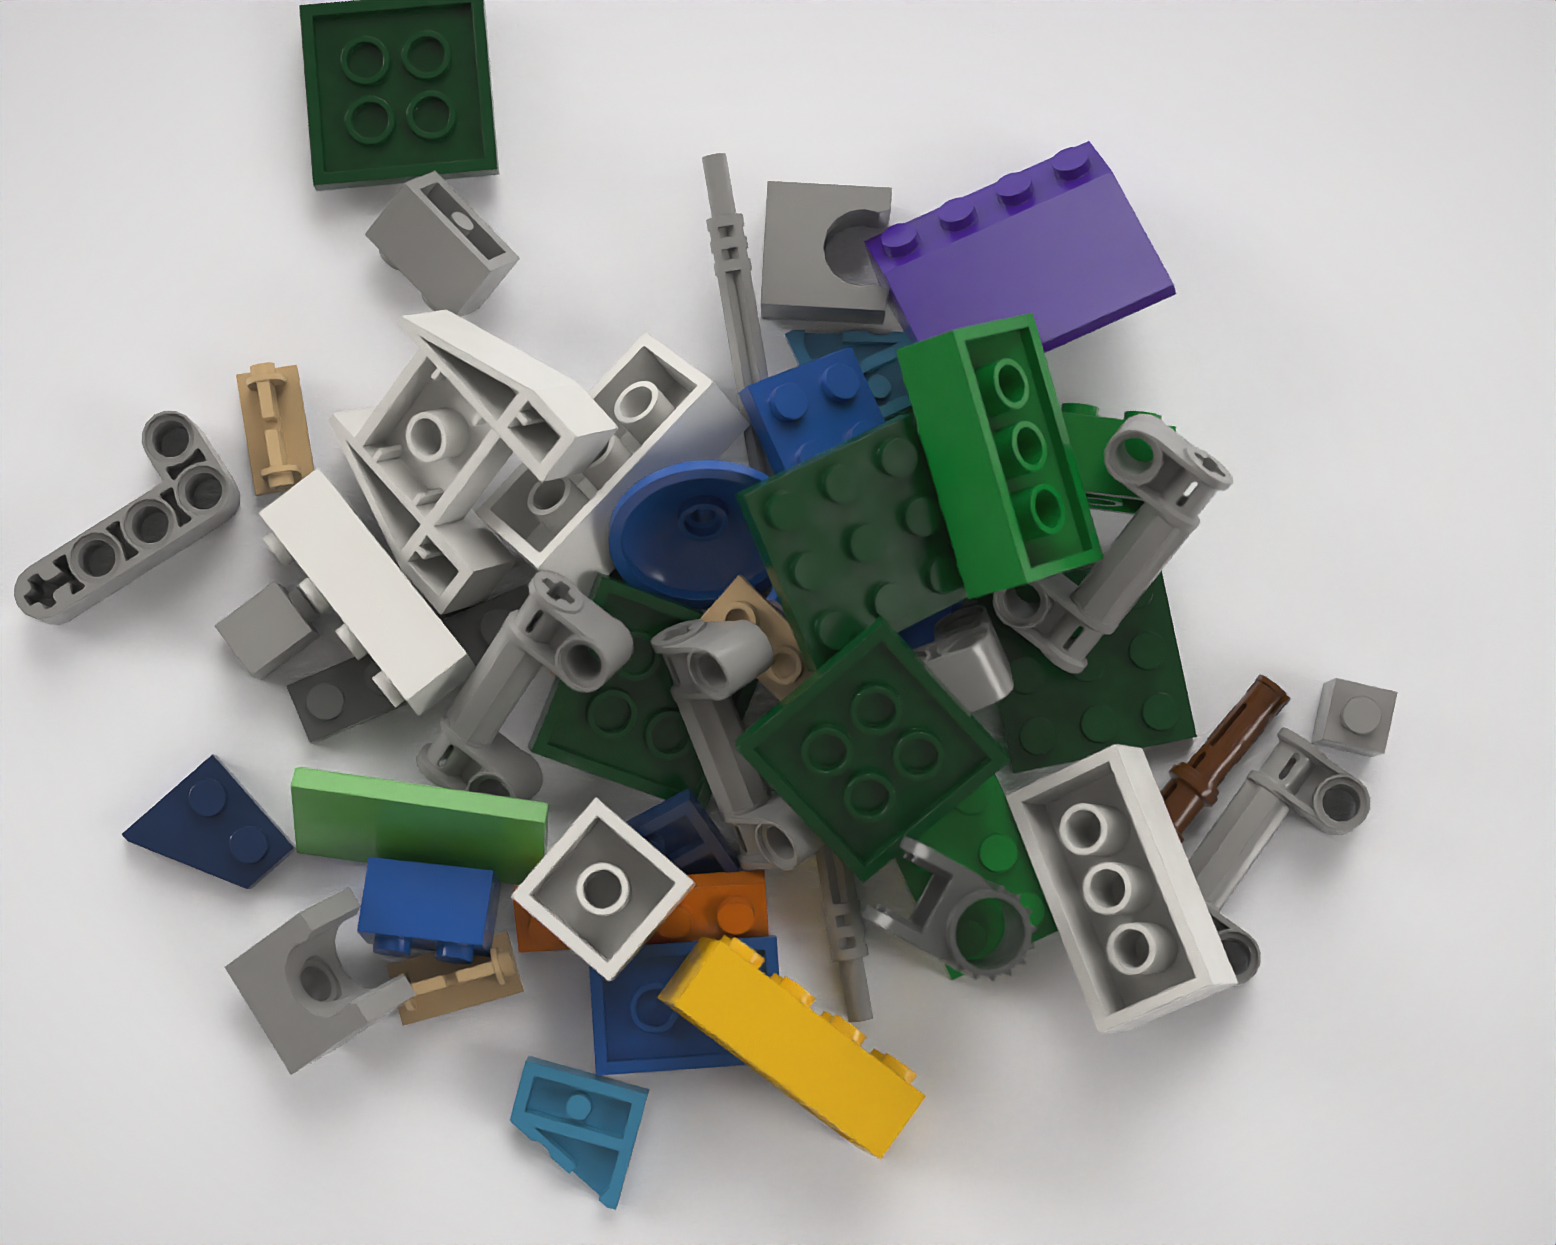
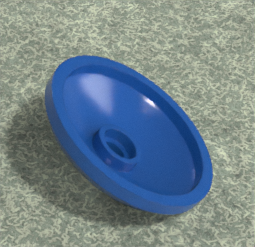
[608,460,773,609]

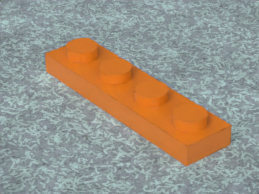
[513,870,769,953]

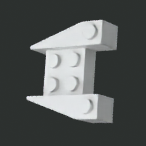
[328,309,619,615]

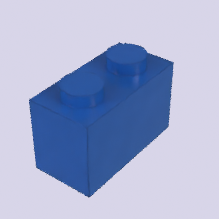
[357,857,501,964]

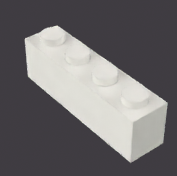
[259,467,476,716]

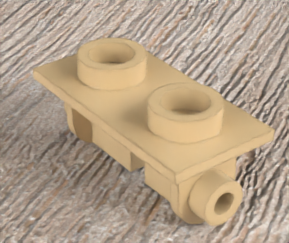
[236,362,315,496]
[699,575,814,701]
[386,931,524,1026]

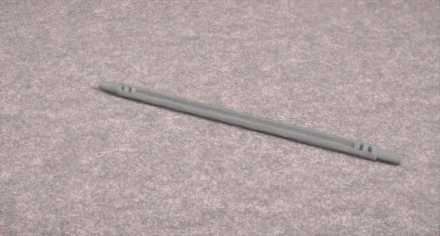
[702,153,873,1023]

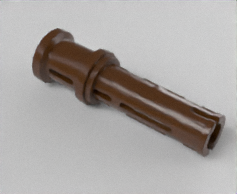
[1160,674,1291,844]

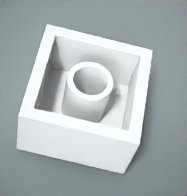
[511,798,696,981]

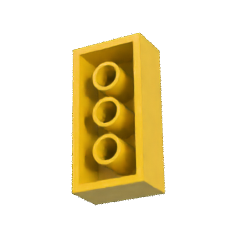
[657,935,926,1160]

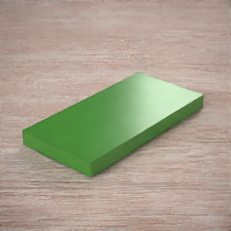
[291,767,549,885]

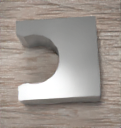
[760,181,892,325]
[224,887,416,1075]

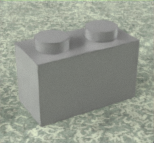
[364,171,520,317]

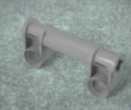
[993,414,1233,674]
[416,571,633,800]
[651,619,826,871]
[1188,727,1371,987]

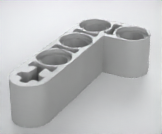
[14,411,240,625]
[761,605,1014,717]

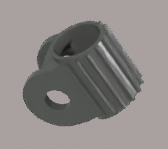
[861,836,1037,982]

